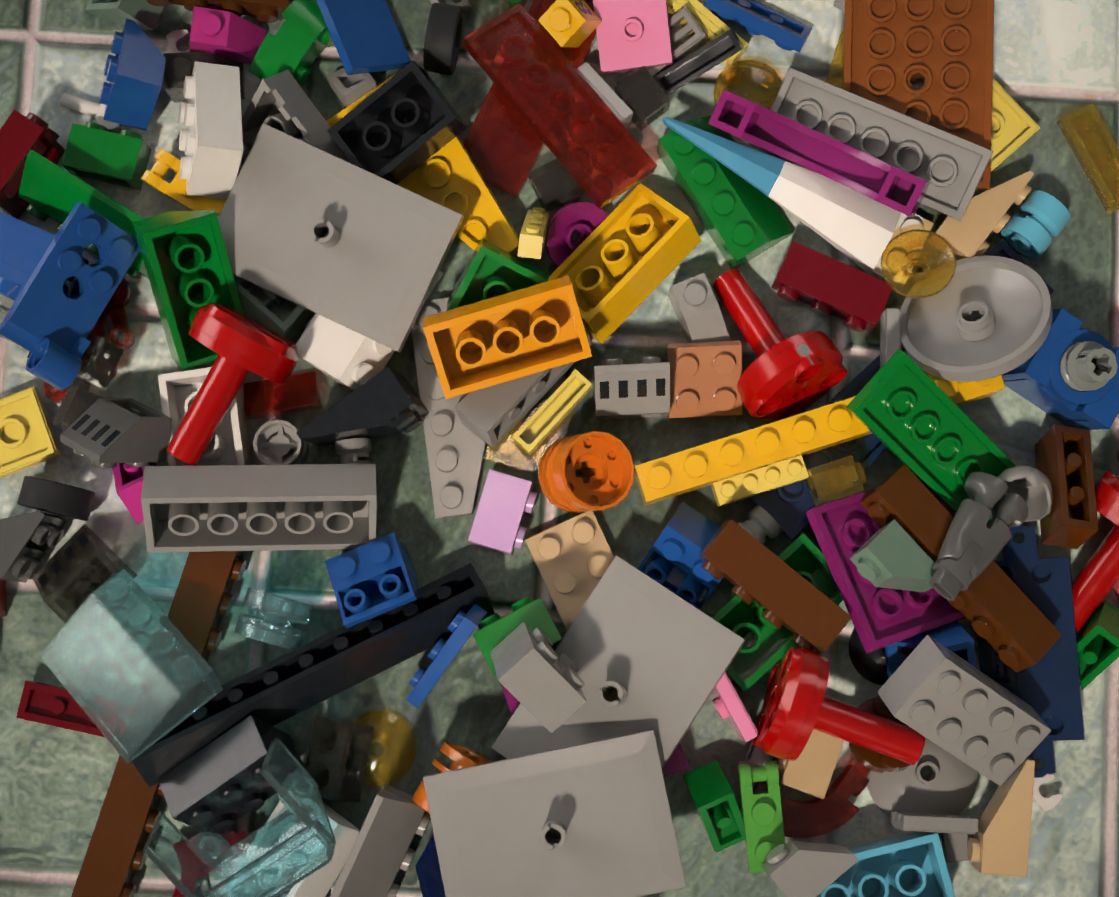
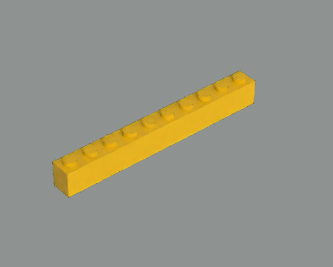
[634,373,1006,506]

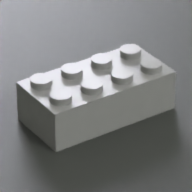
[877,634,1052,786]

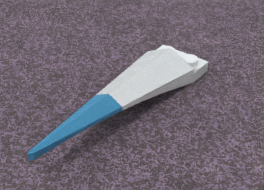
[662,117,934,289]

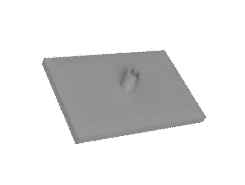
[218,123,464,353]
[492,555,746,769]
[423,729,686,897]

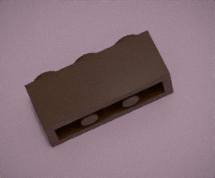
[1035,424,1099,549]

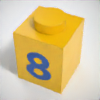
[538,0,602,47]

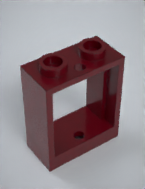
[0,109,65,219]

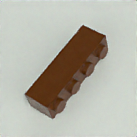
[698,519,852,654]

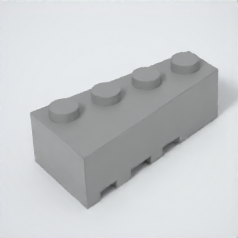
[242,70,350,163]

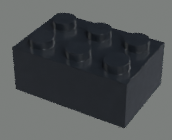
[327,61,467,185]
[158,715,306,835]

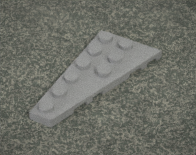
[411,297,487,519]

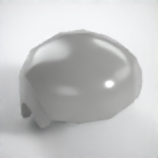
[997,465,1053,522]

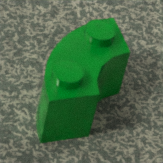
[249,0,334,87]

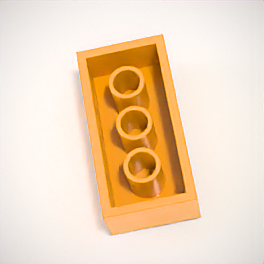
[423,275,592,399]

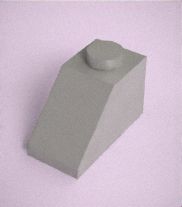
[761,841,859,897]

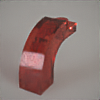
[738,758,871,838]

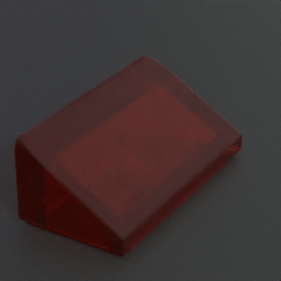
[244,371,322,420]

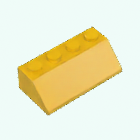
[548,183,702,344]

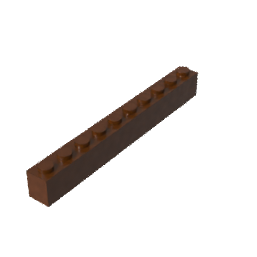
[71,551,246,897]

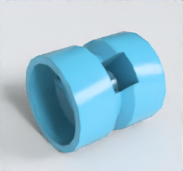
[1001,190,1071,260]

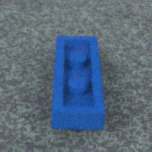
[703,0,812,53]
[406,603,487,709]

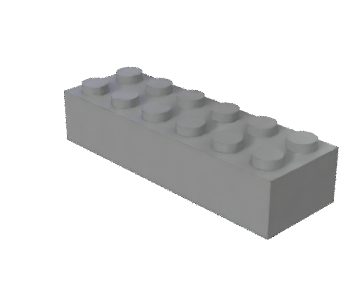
[141,464,377,553]

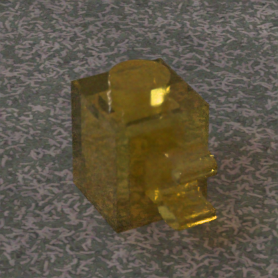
[806,455,866,507]

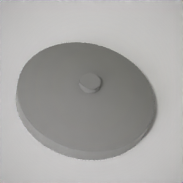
[900,256,1053,382]

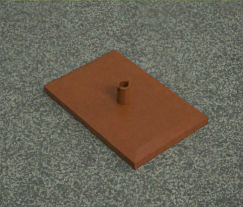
[843,0,994,190]

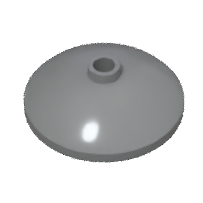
[864,738,978,818]

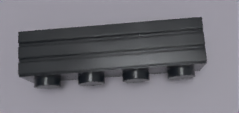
[653,29,744,97]

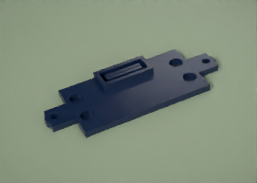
[978,525,1085,778]

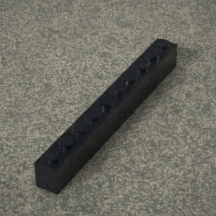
[123,563,495,788]

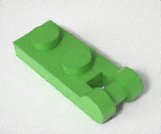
[738,761,786,873]

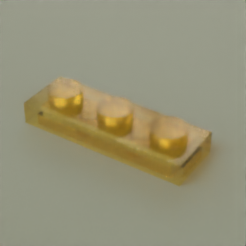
[1056,102,1119,215]

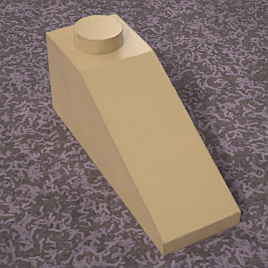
[967,757,1035,877]

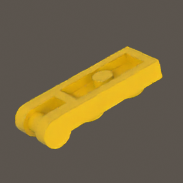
[140,148,227,217]

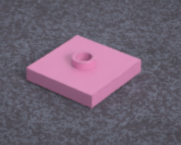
[593,0,673,74]
[712,672,758,742]

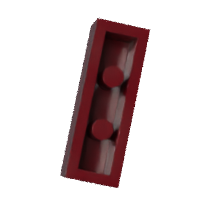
[771,241,894,332]

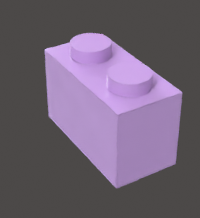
[468,469,537,555]

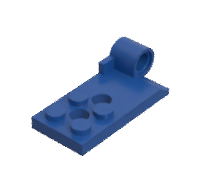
[0,202,140,390]

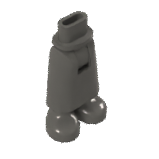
[929,471,1028,601]

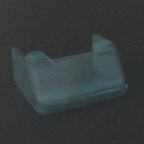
[143,738,336,897]

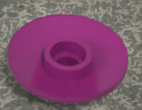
[545,201,608,267]

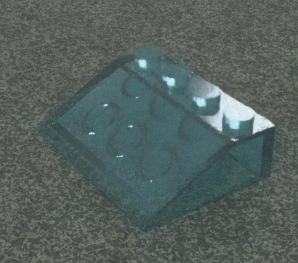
[39,569,223,764]

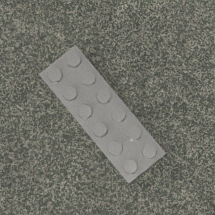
[771,68,993,221]

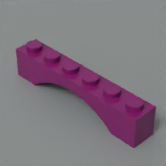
[708,89,930,217]

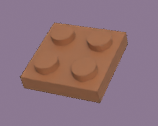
[666,340,742,418]

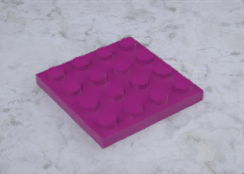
[806,476,965,654]

